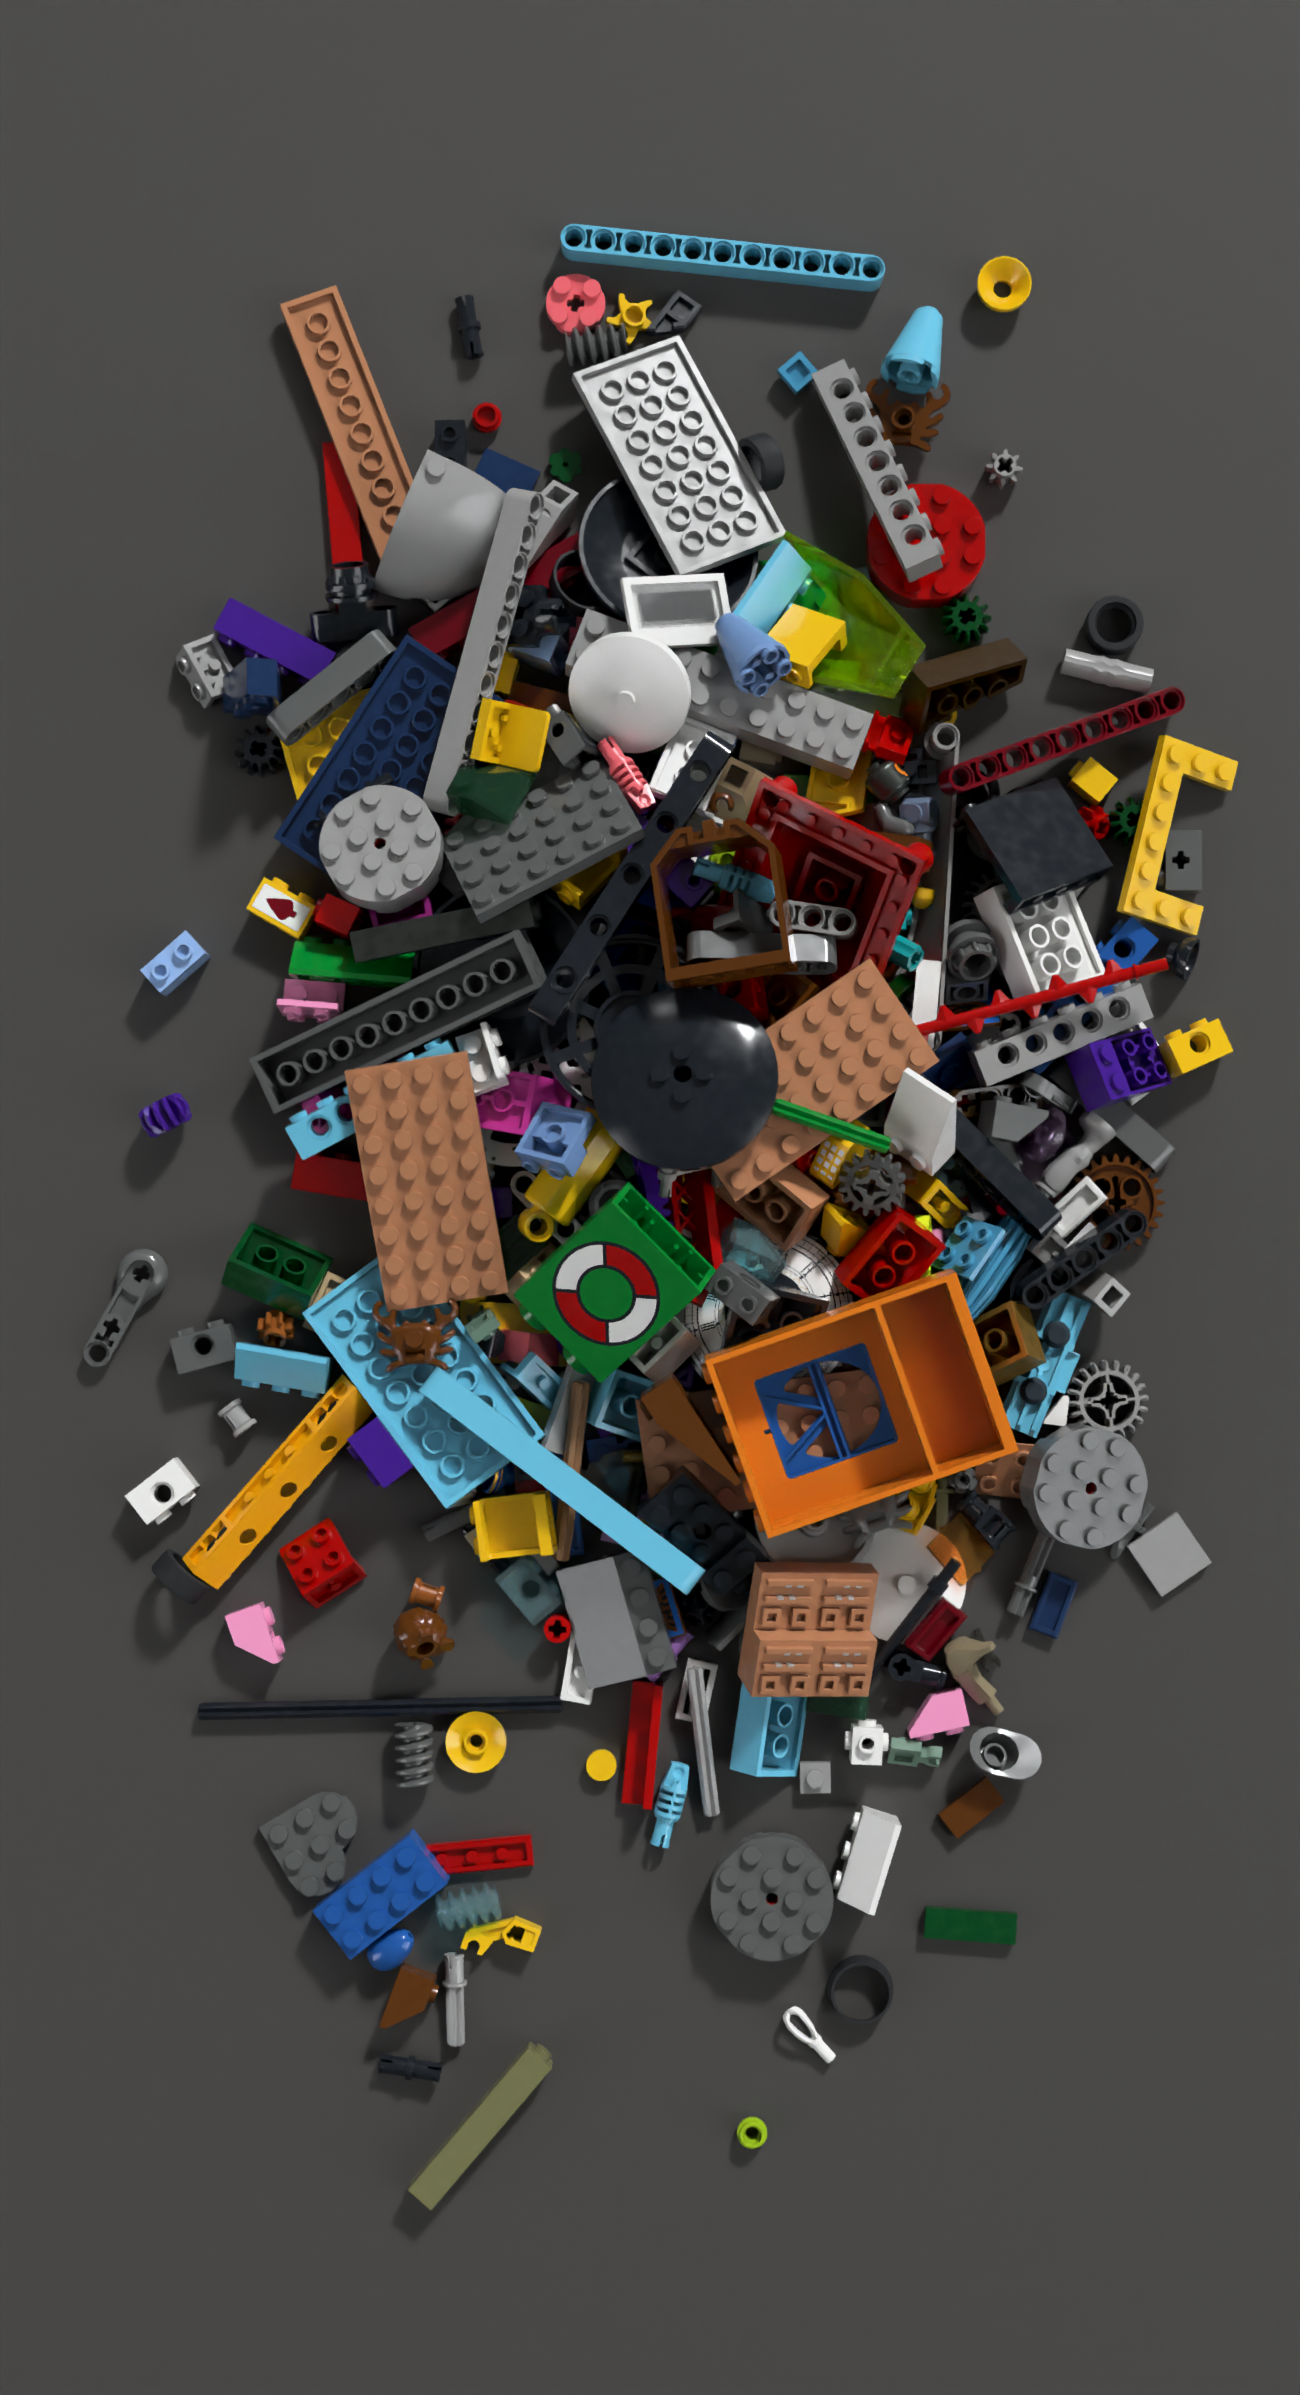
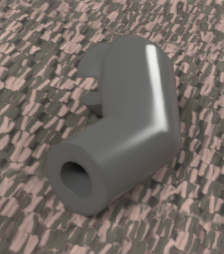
[874,803,915,836]

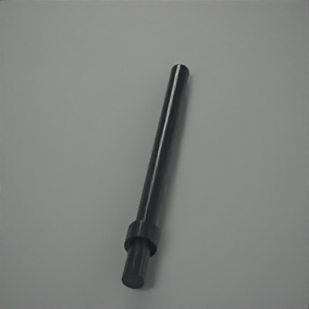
[842,1558,961,1707]

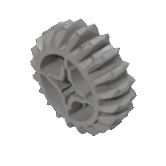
[1066,1360,1149,1438]

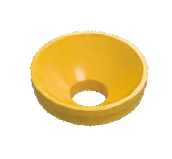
[977,256,1032,313]

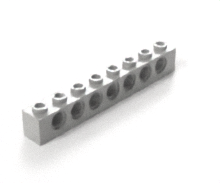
[811,359,945,583]

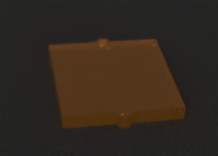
[926,1513,995,1587]

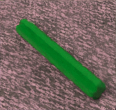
[772,1099,891,1153]

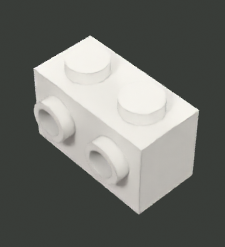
[629,1316,702,1383]

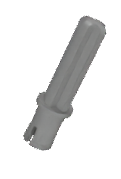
[442,1952,467,2047]

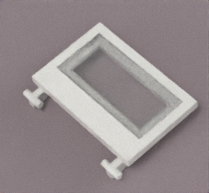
[620,573,731,660]

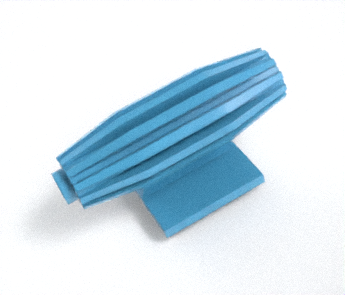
[931,1214,1031,1321]

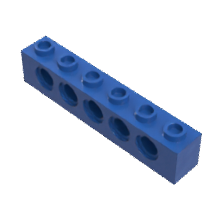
[1009,916,1159,1076]

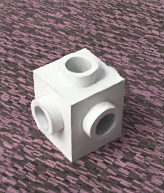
[844,1718,889,1766]

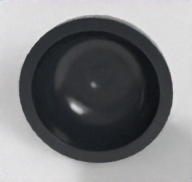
[1165,938,1200,981]

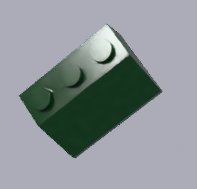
[221,1222,334,1321]

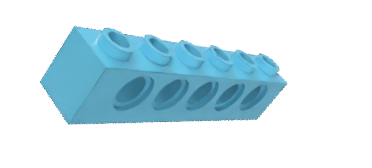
[285,1037,456,1160]

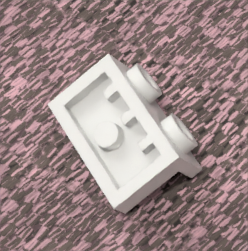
[455,1021,511,1096]

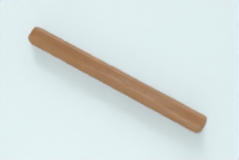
[552,1381,590,1561]

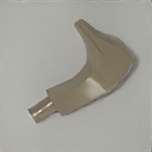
[944,1636,1004,1716]

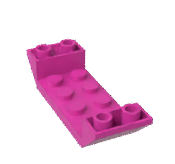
[415,1055,575,1136]

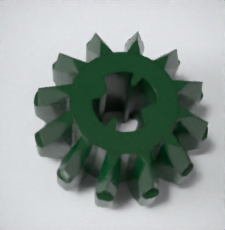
[940,593,992,646]
[1108,796,1144,847]

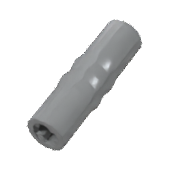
[1059,648,1154,694]

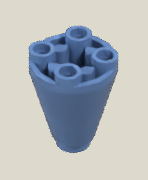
[715,613,792,697]

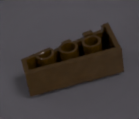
[898,637,1028,736]

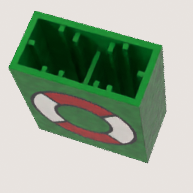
[513,1181,716,1383]

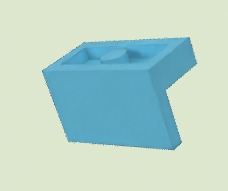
[500,1351,562,1411]

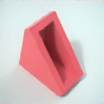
[498,1329,559,1366]

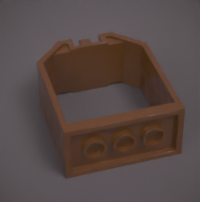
[650,818,798,989]

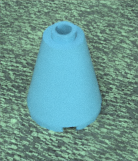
[880,306,943,395]

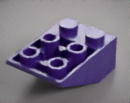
[1065,1027,1172,1113]

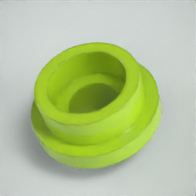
[737,2117,768,2149]

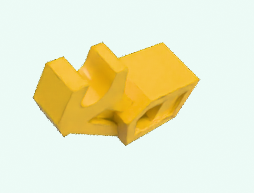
[460,1915,542,1956]

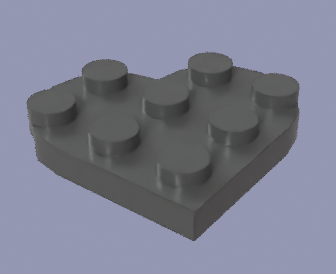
[259,1791,358,1897]

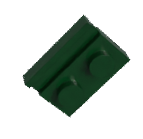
[498,1214,547,1283]

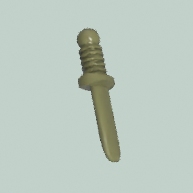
[935,1476,954,1532]

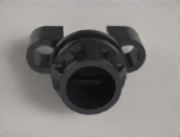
[309,561,399,642]

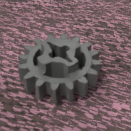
[838,1149,906,1216]

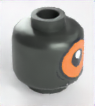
[865,759,910,805]

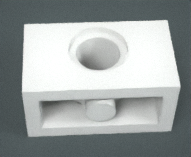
[125,1457,200,1525]

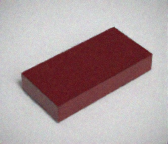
[904,1596,968,1663]

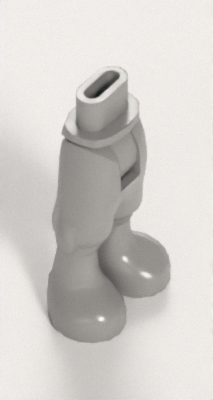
[1035,1111,1116,1198]

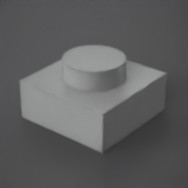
[799,1761,831,1794]

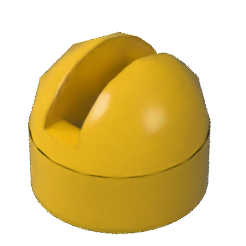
[912,887,935,909]

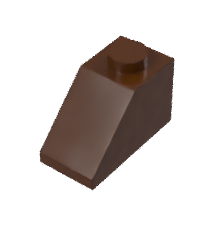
[379,1962,439,2029]

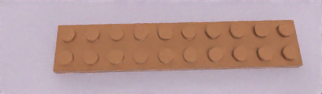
[280,285,413,561]

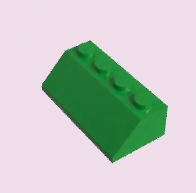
[288,937,415,989]

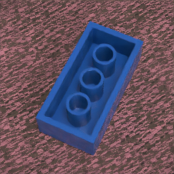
[313,1828,451,1960]

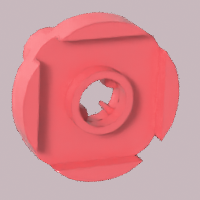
[546,274,606,336]

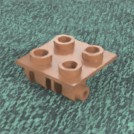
[975,1443,1034,1499]

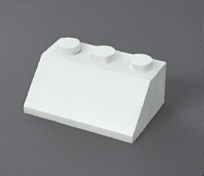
[832,1805,902,1916]

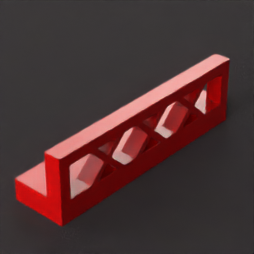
[667,1169,723,1282]
[622,1679,663,1810]

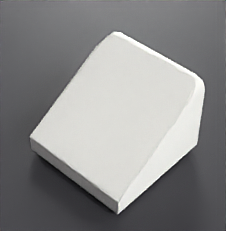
[1042,1395,1069,1426]

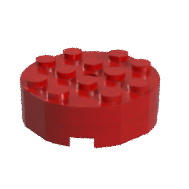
[866,484,985,608]

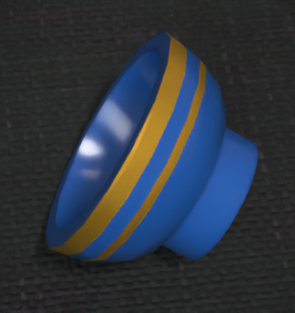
[481,1462,515,1493]

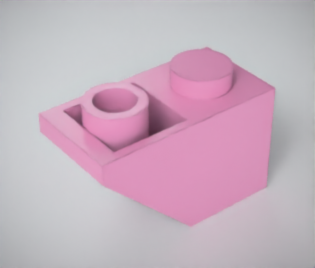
[225,1601,285,1664]
[906,1686,970,1741]

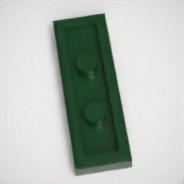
[923,1905,1018,1945]

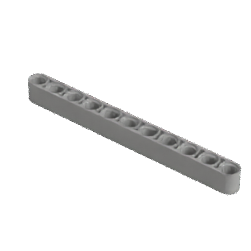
[423,488,545,816]

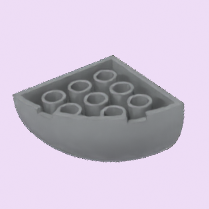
[373,450,506,601]

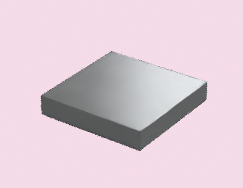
[1126,1512,1212,1597]

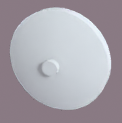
[568,632,691,753]
[859,1525,966,1644]

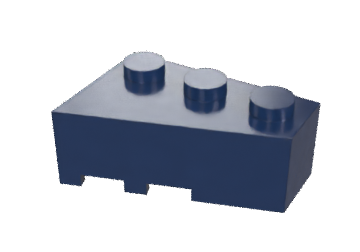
[223,657,282,719]

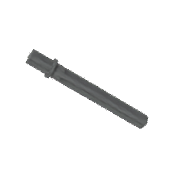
[1006,1531,1055,1617]

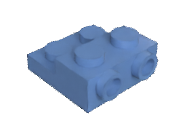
[514,1101,597,1180]

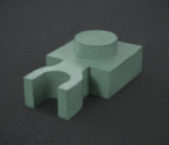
[465,1305,501,1344]
[887,1737,942,1767]

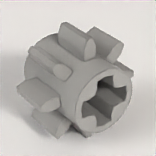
[984,449,1023,490]

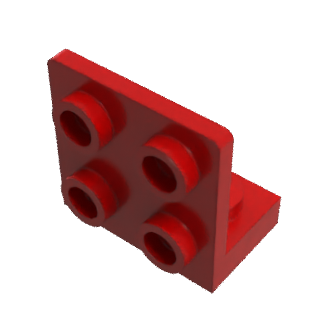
[279,1518,367,1609]

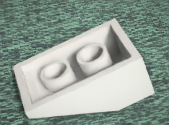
[884,1067,957,1176]

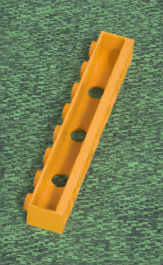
[182,1374,373,1590]

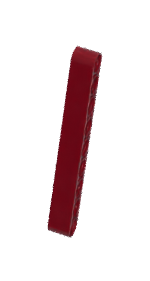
[938,687,1185,796]

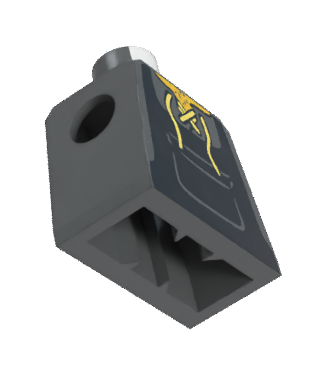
[545,704,605,771]

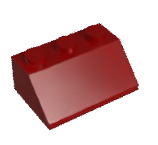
[834,1202,946,1299]

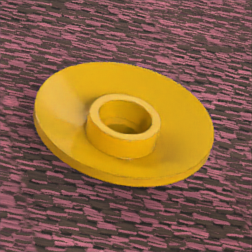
[445,1711,507,1773]

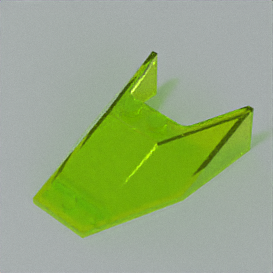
[783,531,926,699]

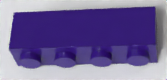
[213,597,337,686]

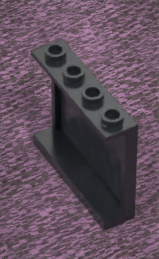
[952,777,1113,915]

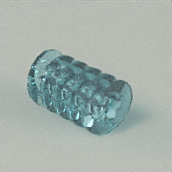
[435,1882,502,1931]

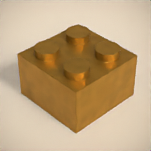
[973,1300,1046,1387]

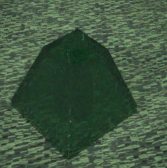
[445,762,536,825]

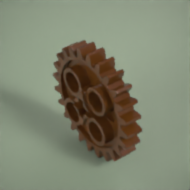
[1066,1154,1165,1251]

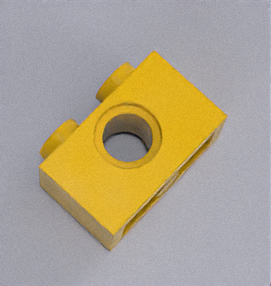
[1158,1018,1233,1079]

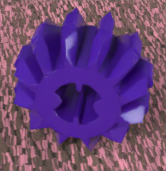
[138,1093,192,1138]

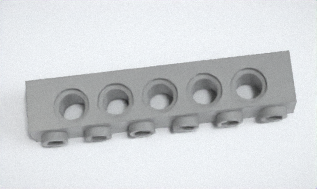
[967,980,1154,1087]

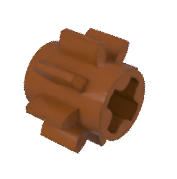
[257,1310,295,1348]

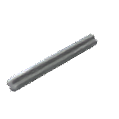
[686,1667,720,1817]

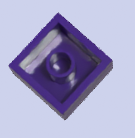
[347,1417,415,1488]

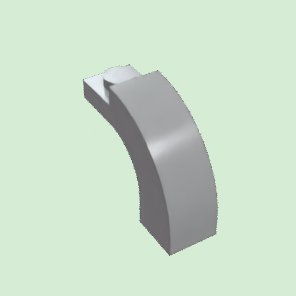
[1026,1230,1130,1317]

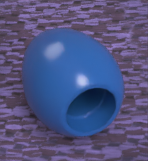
[367,1928,414,1971]

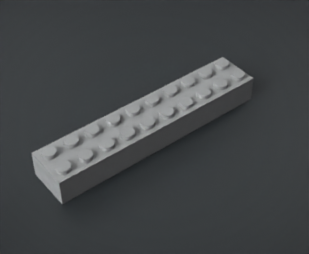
[565,609,874,780]

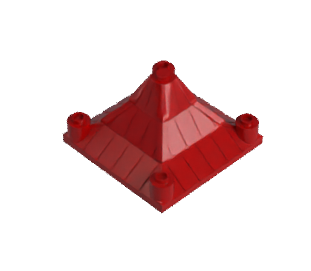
[717,776,934,994]

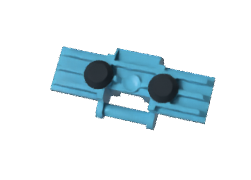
[1003,1292,1091,1438]

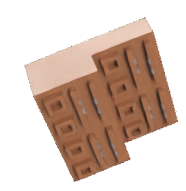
[737,1562,879,1697]

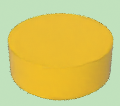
[586,1749,617,1781]

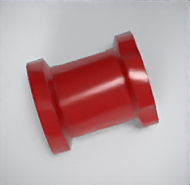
[544,1613,572,1643]

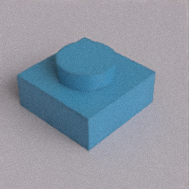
[777,351,818,396]

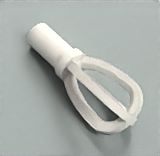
[783,2006,836,2064]

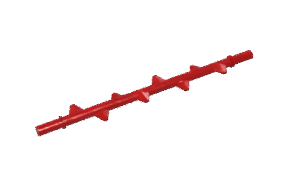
[916,958,1169,1041]

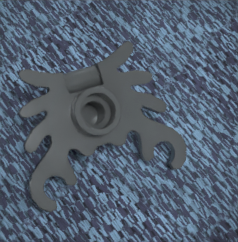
[835,1490,913,1549]

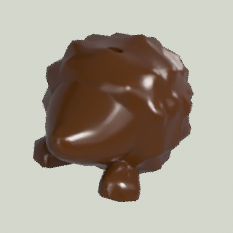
[393,1607,455,1670]

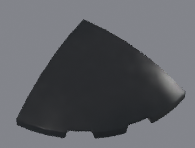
[720,1278,830,1349]

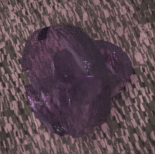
[1016,1103,1075,1164]

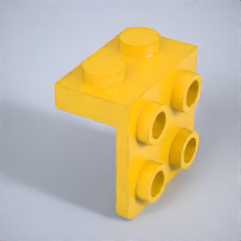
[470,697,551,772]

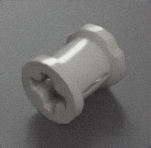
[217,1398,257,1438]

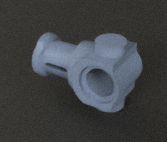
[899,797,939,856]

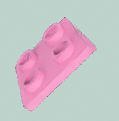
[276,979,346,1024]

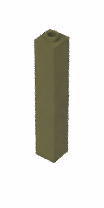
[408,2041,553,2210]

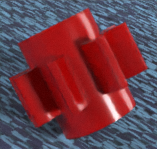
[1078,804,1110,841]

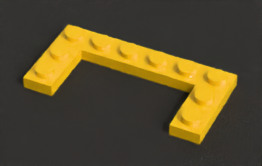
[1117,735,1238,936]

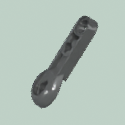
[83,1248,168,1367]

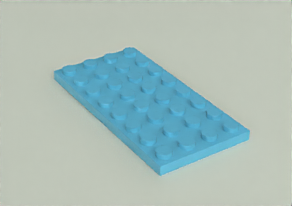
[302,1257,546,1509]

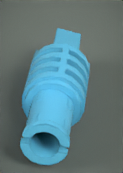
[692,856,775,904]
[650,1761,689,1848]

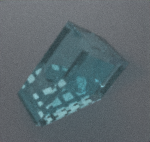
[720,1217,786,1282]

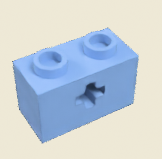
[140,930,211,997]

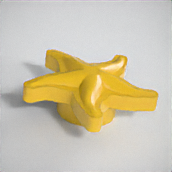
[605,293,652,346]

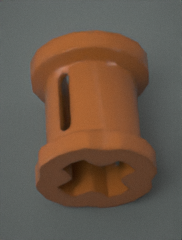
[408,1577,446,1613]

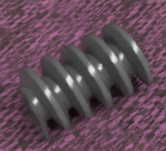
[565,323,627,367]
[394,1721,434,1788]

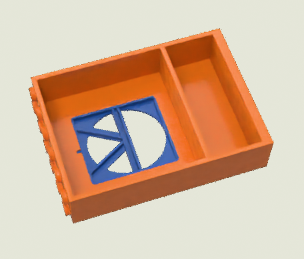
[701,1268,1019,1539]

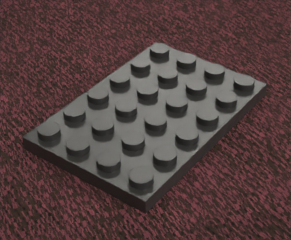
[444,756,646,924]

